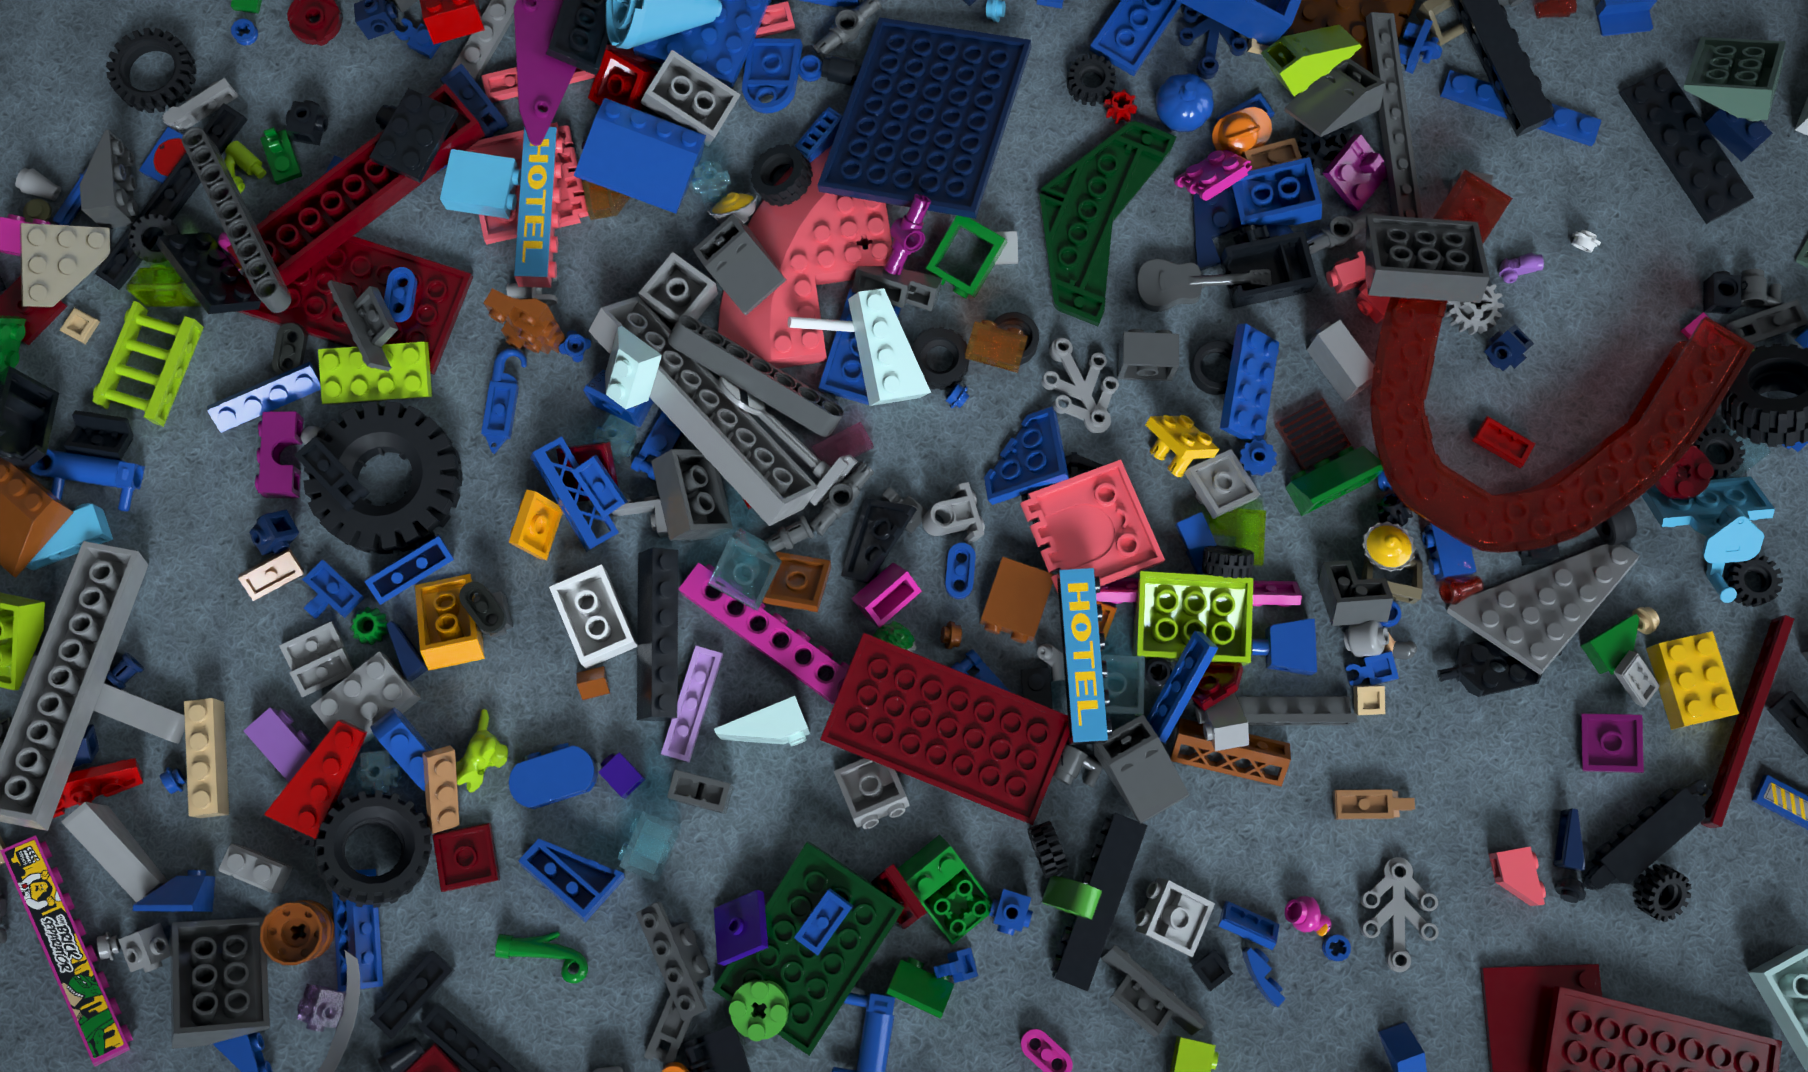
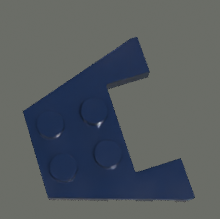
[1192,186,1294,271]

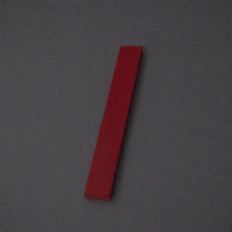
[1700,615,1794,828]

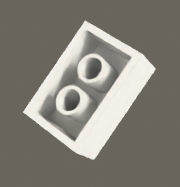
[549,564,637,669]

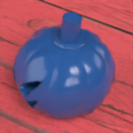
[1155,74,1214,132]

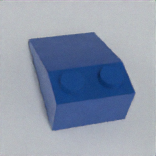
[1231,157,1322,225]

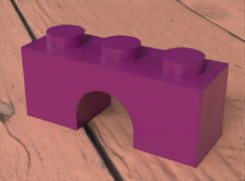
[255,411,304,498]

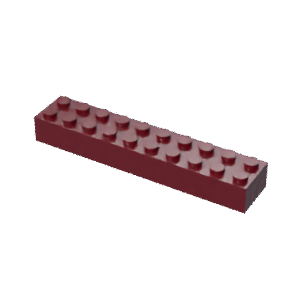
[226,84,485,286]

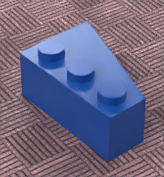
[518,838,625,923]

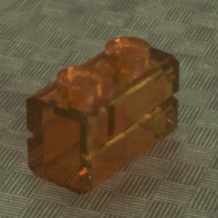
[965,320,1028,373]

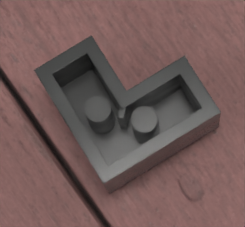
[1318,560,1394,626]

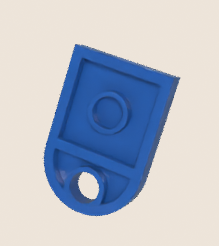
[742,38,803,113]

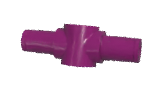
[884,194,931,275]

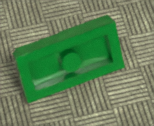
[260,127,303,185]

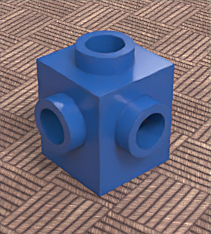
[989,889,1033,936]

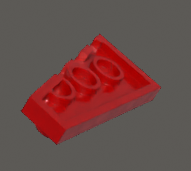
[264,720,368,839]
[53,758,143,818]

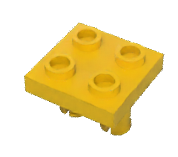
[1145,415,1219,477]

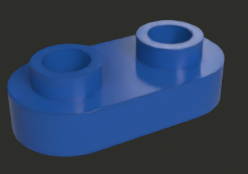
[384,267,417,322]
[945,543,976,599]

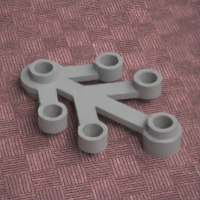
[1041,338,1119,433]
[1360,857,1439,972]

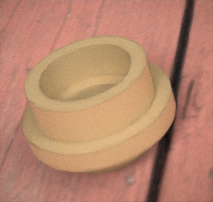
[1632,607,1660,634]

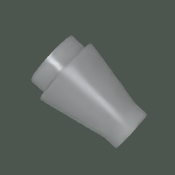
[15,168,61,201]

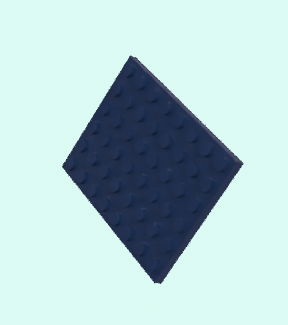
[817,17,1032,219]

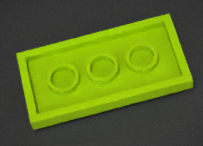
[318,342,432,404]

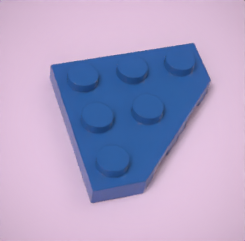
[984,406,1069,505]

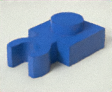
[394,18,442,59]
[1344,650,1399,686]

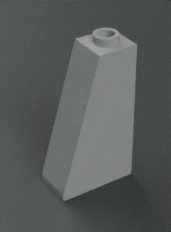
[61,802,168,903]

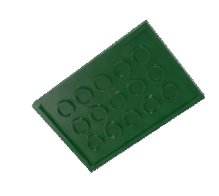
[712,841,905,1056]

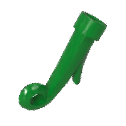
[495,931,588,983]

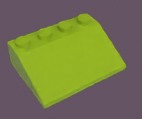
[1132,571,1253,666]
[0,592,45,691]

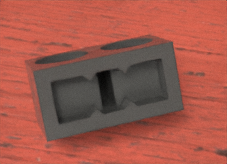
[667,770,734,814]

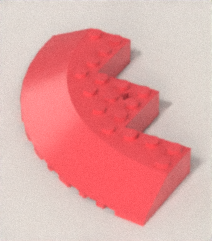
[718,146,893,377]

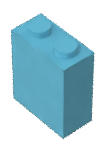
[440,149,521,219]

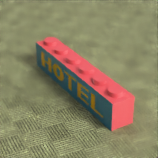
[514,127,564,288]

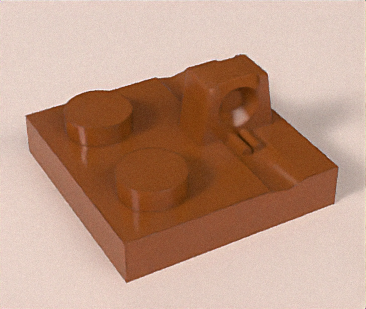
[762,552,831,612]

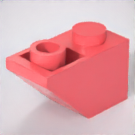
[1489,846,1546,906]

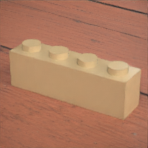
[184,698,229,818]

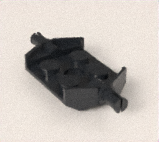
[1437,641,1562,697]

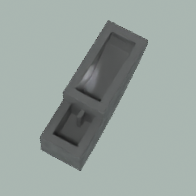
[852,266,942,311]

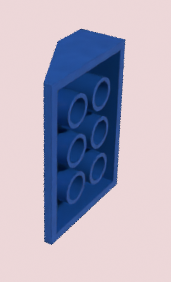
[574,98,706,214]

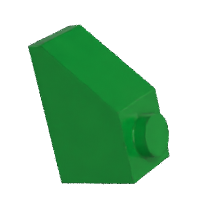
[1581,614,1640,675]

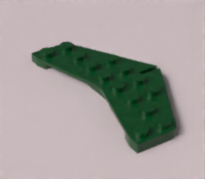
[1038,121,1177,327]

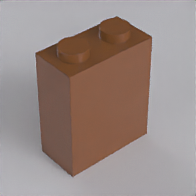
[980,557,1055,644]

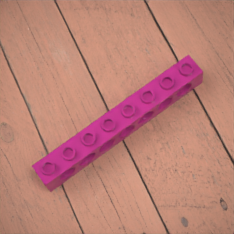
[678,563,849,705]

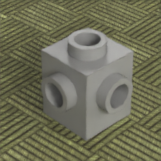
[118,923,170,973]

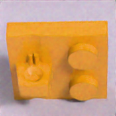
[509,489,563,560]

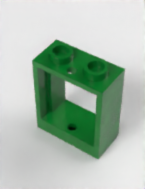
[926,215,1008,299]

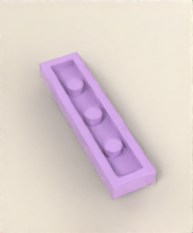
[661,645,723,763]

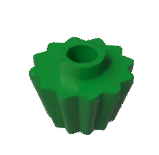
[350,607,389,645]

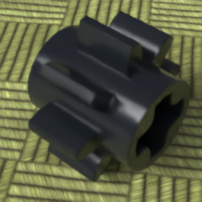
[1377,493,1413,527]

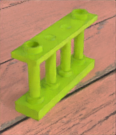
[92,301,204,427]

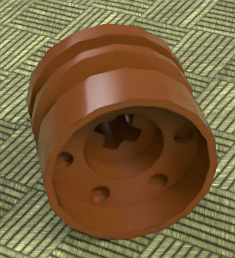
[260,900,335,965]

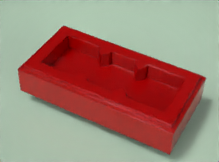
[1472,416,1536,468]

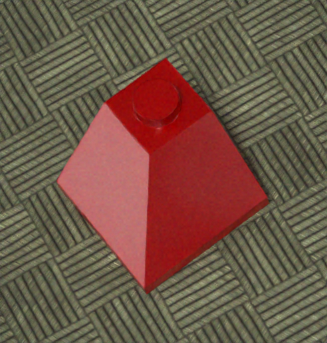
[588,49,658,111]

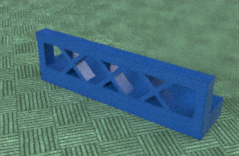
[530,436,619,552]
[332,869,383,992]

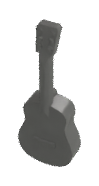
[1137,259,1272,312]

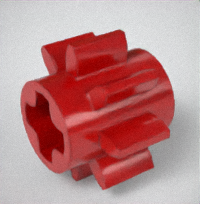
[1104,89,1137,124]

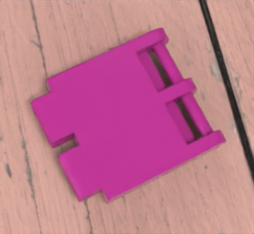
[1175,150,1252,201]

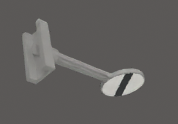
[718,377,858,506]

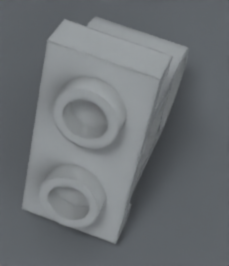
[922,482,985,544]

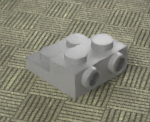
[833,758,910,829]
[1135,877,1215,957]

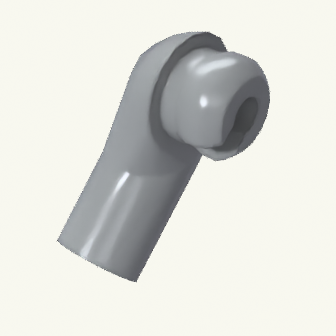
[1037,643,1065,681]

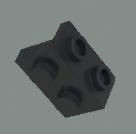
[64,410,134,460]

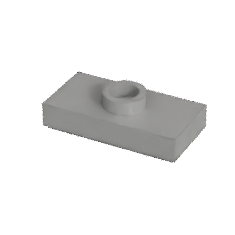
[1614,650,1660,707]

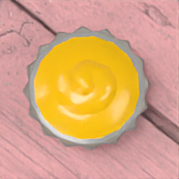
[707,192,758,224]
[1362,521,1416,572]

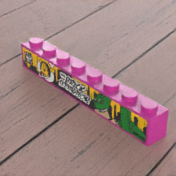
[0,835,133,1067]

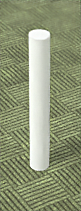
[787,317,855,332]

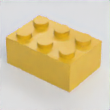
[1646,631,1739,730]

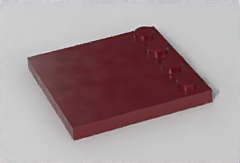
[1480,964,1602,1072]

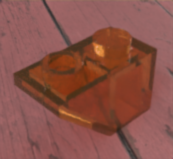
[582,181,631,220]

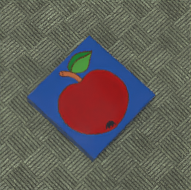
[139,127,186,184]

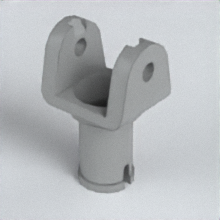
[506,276,558,306]

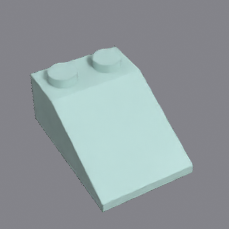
[714,696,810,746]

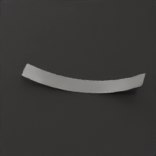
[318,950,360,1072]

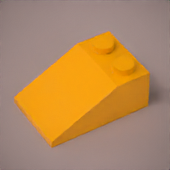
[415,574,485,671]

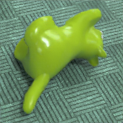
[456,709,508,793]

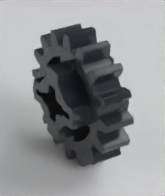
[1298,127,1352,175]

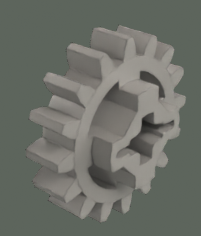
[1442,284,1504,335]

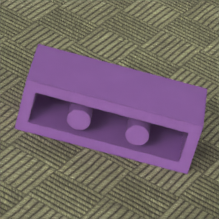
[244,708,314,782]

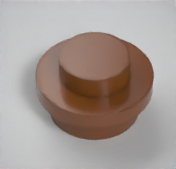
[940,621,962,649]

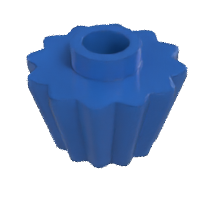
[1239,439,1277,476]

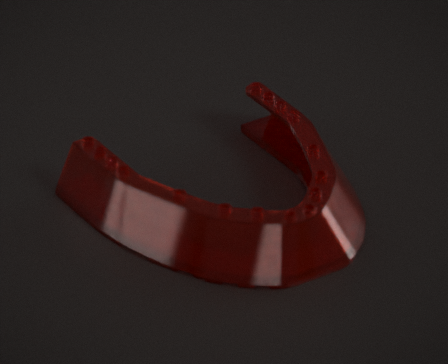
[1370,170,1755,553]

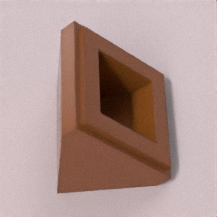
[576,666,610,700]

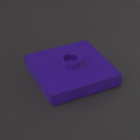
[714,890,768,966]

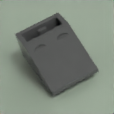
[1284,58,1385,137]
[80,130,139,228]
[693,214,786,315]
[1094,714,1189,824]

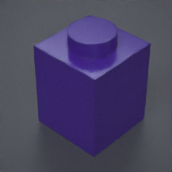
[598,752,646,799]

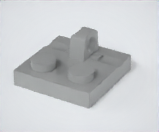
[1185,449,1261,519]

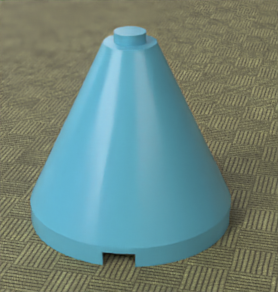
[606,0,722,49]

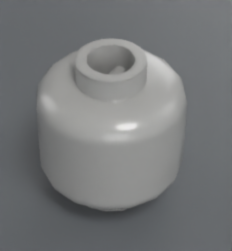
[1344,621,1389,657]

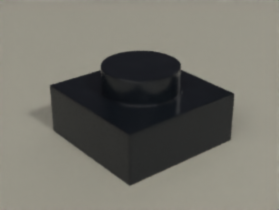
[1191,950,1233,991]

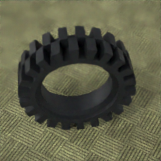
[106,28,197,113]

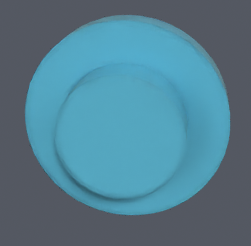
[986,0,1006,22]

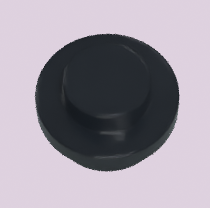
[1555,878,1586,903]

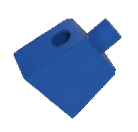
[1251,619,1317,675]

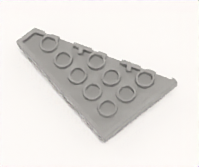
[1447,543,1640,675]

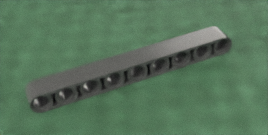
[182,127,292,313]

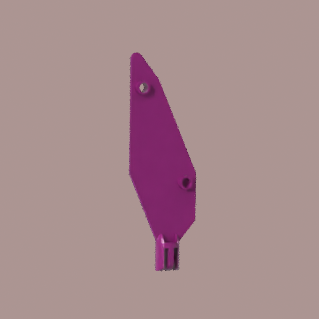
[514,0,577,146]

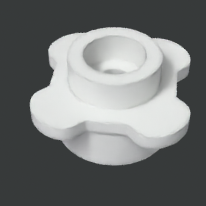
[1572,230,1601,253]

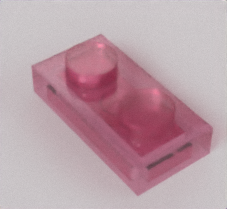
[812,422,874,467]

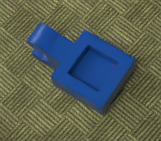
[934,948,978,983]

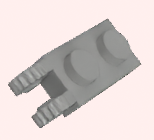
[162,78,239,133]

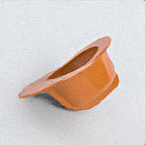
[1212,107,1272,156]

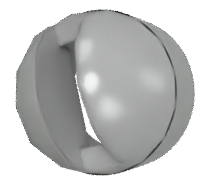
[301,426,325,445]

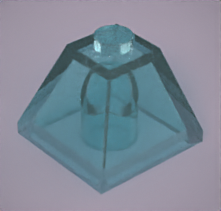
[708,528,782,611]

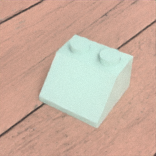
[605,326,662,409]

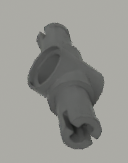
[813,0,881,59]
[1306,206,1377,255]
[809,462,874,536]

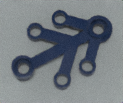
[1178,6,1247,79]

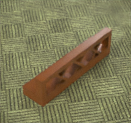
[1170,718,1291,787]

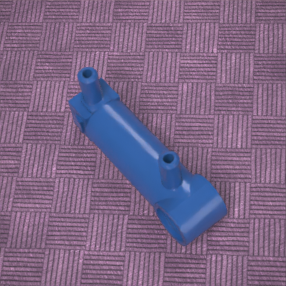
[30,449,145,512]
[832,993,895,1072]

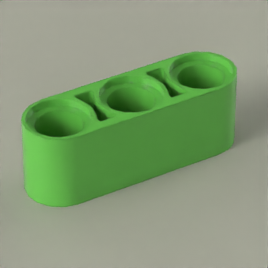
[1041,875,1102,920]

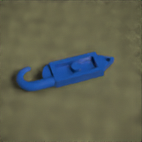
[481,348,527,454]

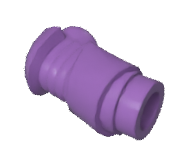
[1499,252,1544,283]

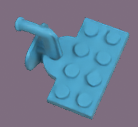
[1641,476,1775,603]

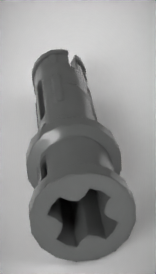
[731,515,814,572]

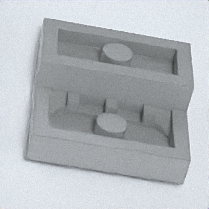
[279,621,355,697]

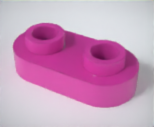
[1020,1029,1073,1072]

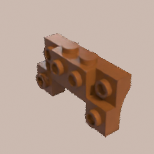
[483,288,566,355]

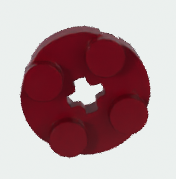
[287,0,343,46]
[1652,442,1714,500]

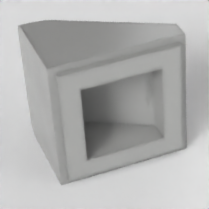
[990,231,1018,265]

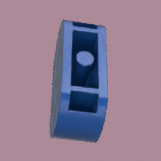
[370,707,433,791]
[509,743,598,809]

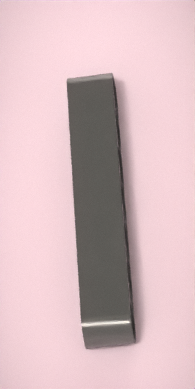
[668,315,844,437]

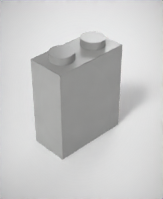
[1307,320,1379,402]

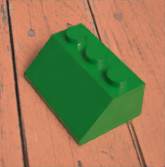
[1286,446,1387,517]

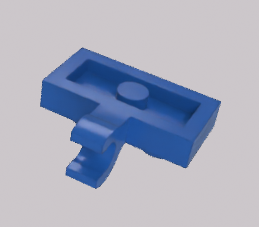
[302,559,364,619]

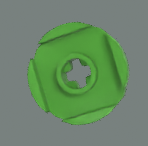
[729,979,789,1041]

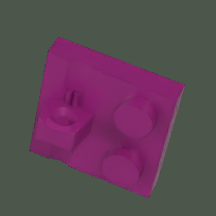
[1323,134,1387,211]
[1581,714,1644,773]

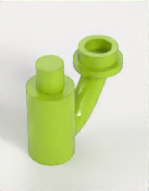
[224,140,266,194]

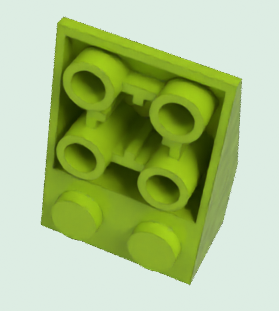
[1261,25,1362,96]

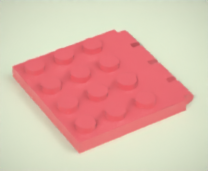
[465,122,589,245]
[1020,459,1165,593]

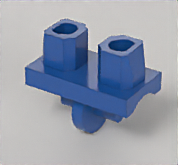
[1399,19,1442,74]

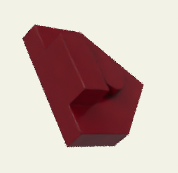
[1191,662,1243,711]

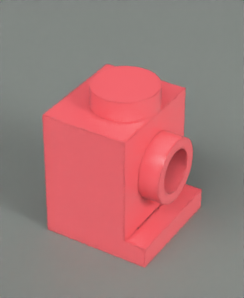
[1326,251,1366,294]

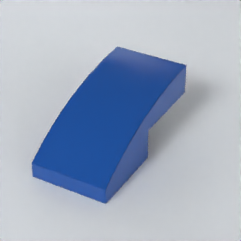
[1175,512,1216,575]

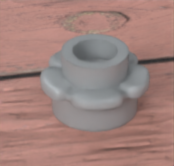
[97,932,120,961]

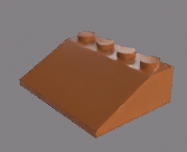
[0,458,74,577]

